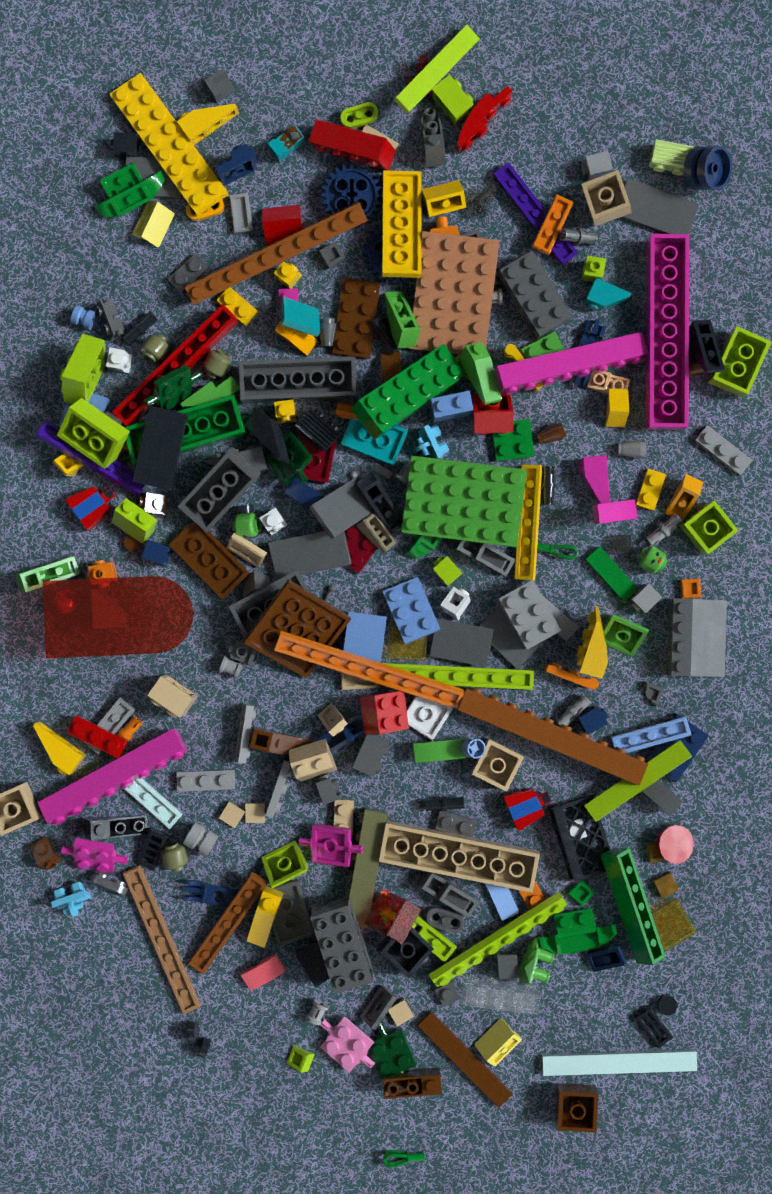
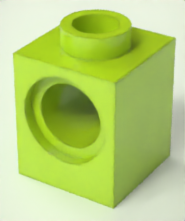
[581,256,606,282]
[432,556,462,586]

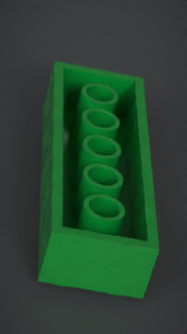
[351,344,467,440]
[124,395,247,466]

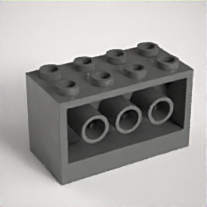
[310,896,373,994]

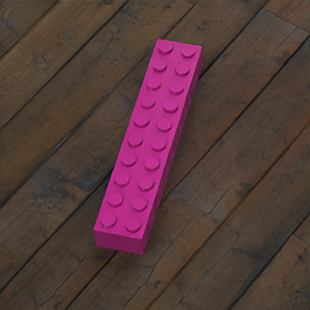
[645,234,689,430]

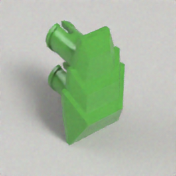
[518,938,554,985]

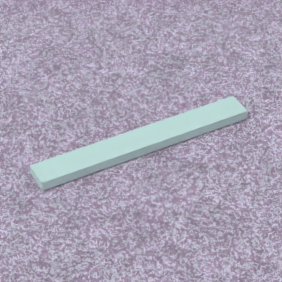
[542,1050,697,1076]

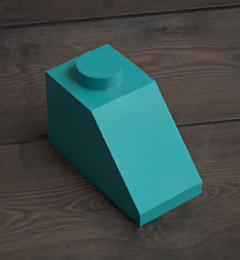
[584,278,631,311]

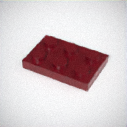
[298,426,339,484]
[319,524,378,573]

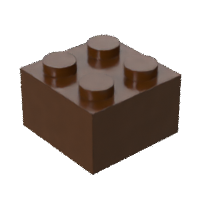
[555,1084,598,1133]

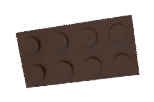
[333,278,381,359]
[169,521,250,600]

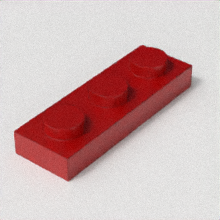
[67,715,128,758]

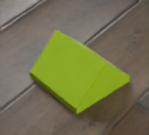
[261,840,309,889]

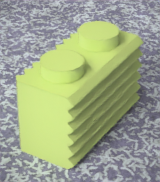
[649,139,694,176]

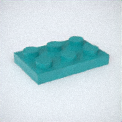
[341,419,408,466]

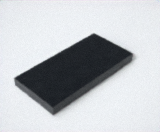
[132,406,189,491]

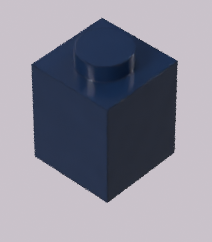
[140,540,172,566]
[576,706,608,735]

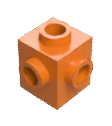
[87,560,118,589]

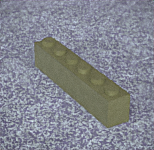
[345,808,388,929]

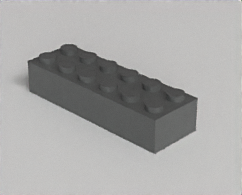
[239,357,357,403]

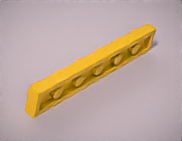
[515,465,542,580]

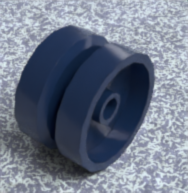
[683,146,732,190]

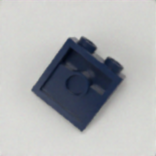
[216,144,258,186]

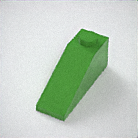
[384,291,420,348]
[459,342,502,405]
[14,556,80,593]

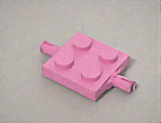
[320,1017,375,1073]

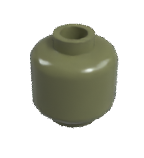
[141,334,169,364]
[203,349,231,379]
[160,842,188,872]

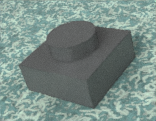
[319,241,346,269]
[434,980,461,1007]

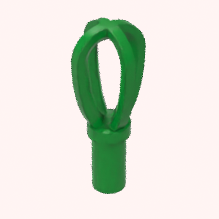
[537,543,578,560]
[383,1150,425,1168]

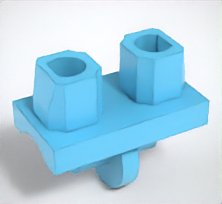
[415,425,449,459]
[51,882,91,917]

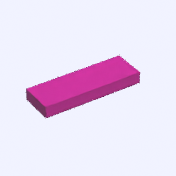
[592,500,637,524]

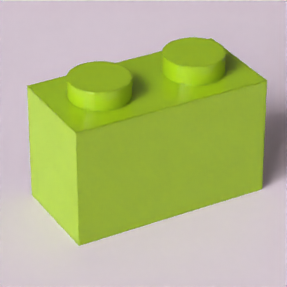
[431,75,474,125]
[111,498,157,544]

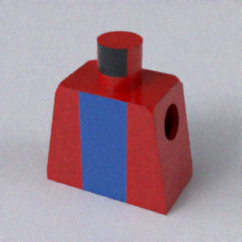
[66,486,116,531]
[503,788,551,831]

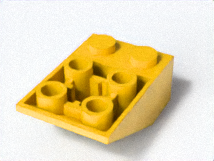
[576,606,608,678]

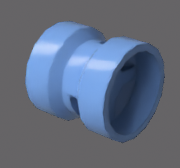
[71,305,96,330]
[461,738,486,758]

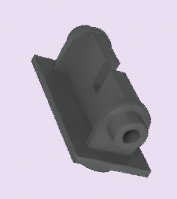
[95,298,125,341]

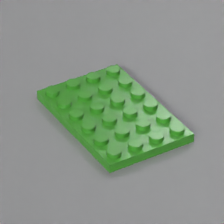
[401,456,527,547]

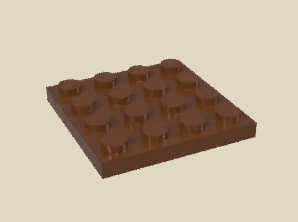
[243,579,351,678]

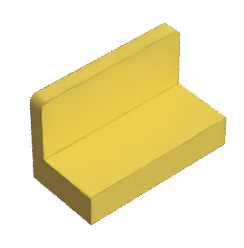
[132,201,174,247]
[475,1018,522,1066]

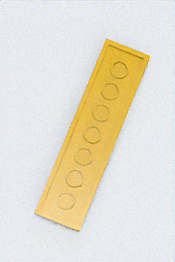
[109,73,228,216]

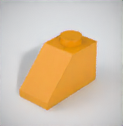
[275,320,318,356]
[665,474,703,521]

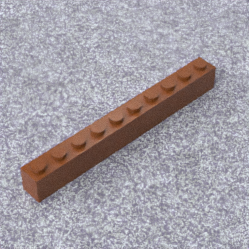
[185,201,368,305]
[458,687,648,786]

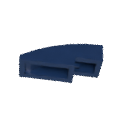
[285,477,324,513]
[312,712,365,753]

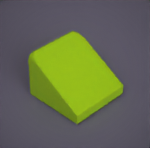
[286,1046,315,1073]

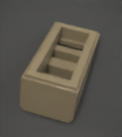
[356,512,396,553]

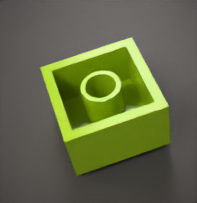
[680,500,739,556]

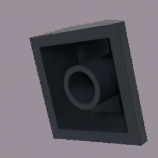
[376,922,434,978]

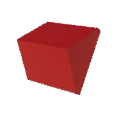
[262,205,302,245]

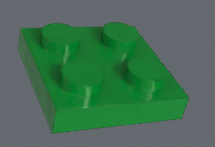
[493,419,534,462]

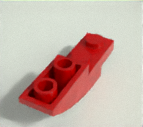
[457,86,513,153]

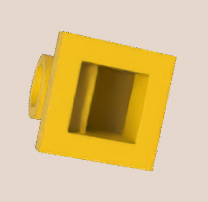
[274,262,302,289]
[274,400,297,424]

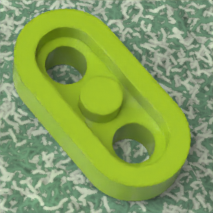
[341,102,378,129]

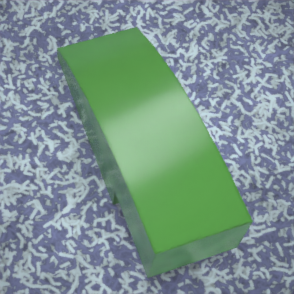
[180,376,240,409]
[412,737,474,763]

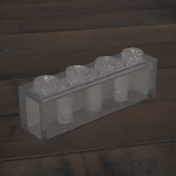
[460,975,541,1015]

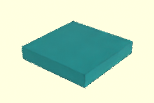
[281,296,320,337]

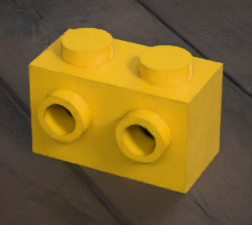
[422,180,466,217]

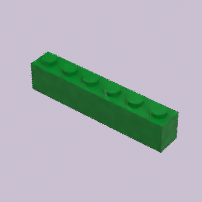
[601,848,666,965]

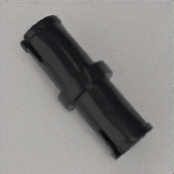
[122,311,158,345]
[541,466,556,505]
[425,796,465,812]

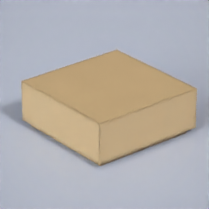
[219,801,245,828]
[245,803,265,823]
[388,999,414,1026]

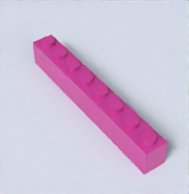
[494,332,649,395]
[38,729,188,825]

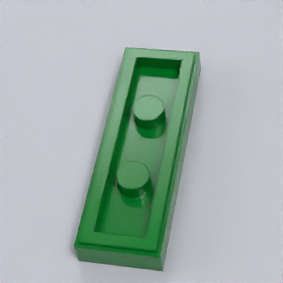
[585,546,638,602]

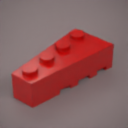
[309,119,396,171]

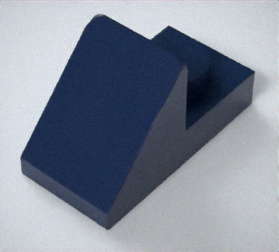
[586,941,627,972]

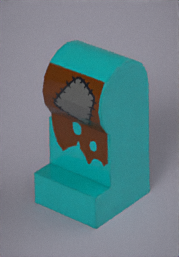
[268,125,306,163]

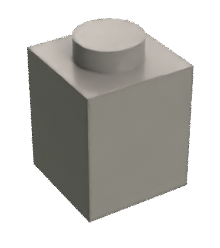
[581,151,613,181]
[629,584,662,613]

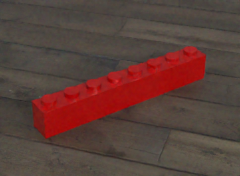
[113,304,239,426]

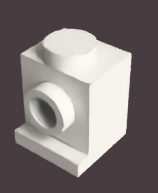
[106,348,133,374]
[260,508,287,535]
[440,587,471,621]

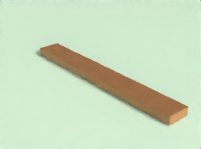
[122,865,201,1014]

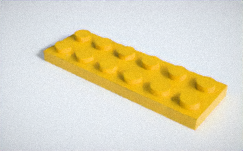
[382,170,422,278]

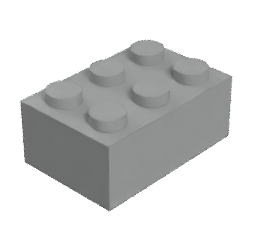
[497,580,561,650]

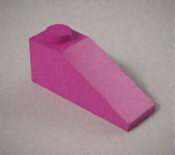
[578,455,610,504]

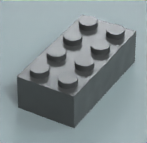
[497,250,572,341]
[178,447,261,532]

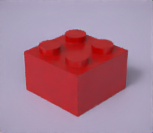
[471,393,514,435]
[360,691,409,735]

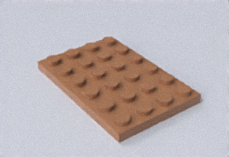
[409,231,500,355]

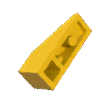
[177,104,239,145]
[33,722,86,775]
[247,886,284,948]

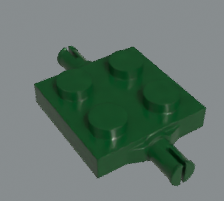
[144,364,202,410]
[265,431,313,485]
[369,1021,417,1080]

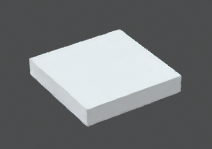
[407,696,453,741]

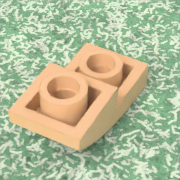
[587,371,631,394]

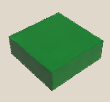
[567,881,595,906]

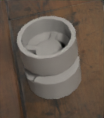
[183,822,219,858]

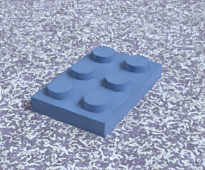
[383,577,440,645]

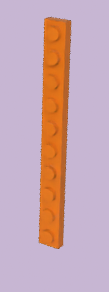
[274,631,464,709]

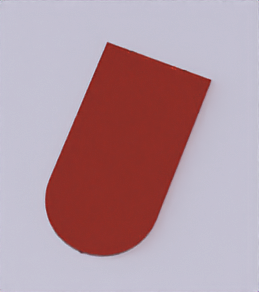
[43,576,194,659]

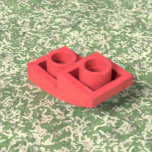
[241,954,286,991]

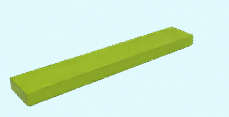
[394,25,480,114]
[584,740,692,822]

